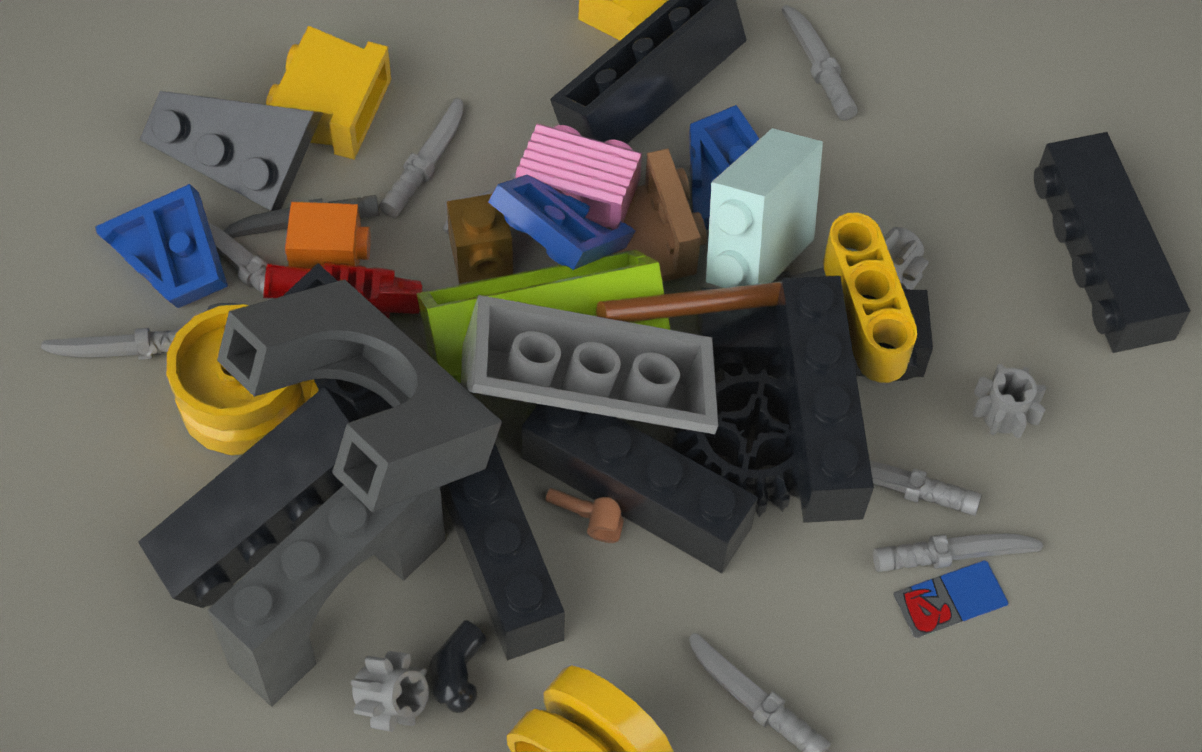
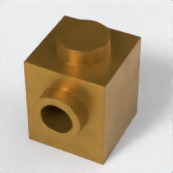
[446,194,513,284]

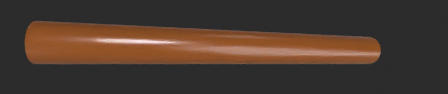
[596,282,781,322]

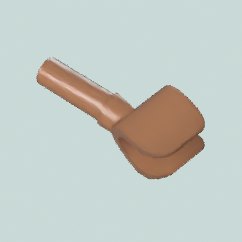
[546,488,624,543]

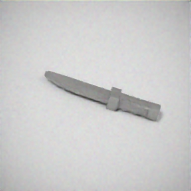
[782,5,858,121]
[379,98,463,218]
[208,222,273,300]
[41,328,179,360]
[870,461,982,516]
[873,533,1043,572]
[689,633,831,752]

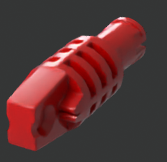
[263,262,422,318]

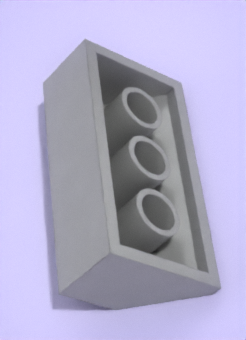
[461,295,718,434]

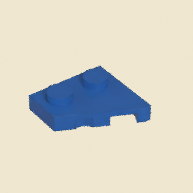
[488,174,636,270]
[95,184,228,308]

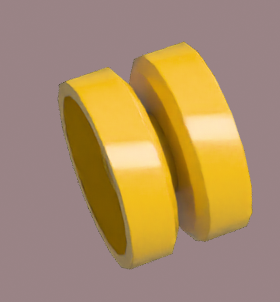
[166,304,305,455]
[507,665,673,752]

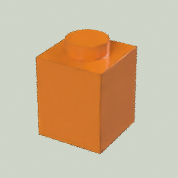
[285,202,371,269]

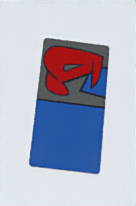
[893,560,1009,638]

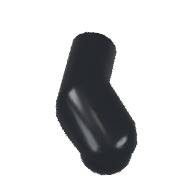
[430,620,487,713]

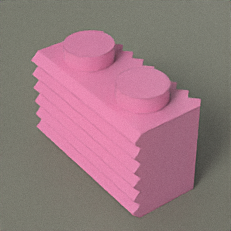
[516,124,642,230]

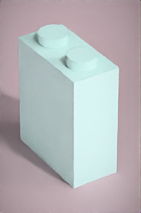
[706,128,823,288]

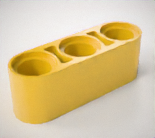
[823,213,917,383]

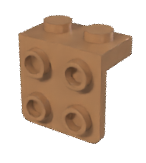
[599,148,707,282]

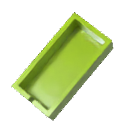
[417,250,670,383]

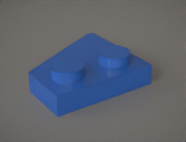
[689,105,759,230]

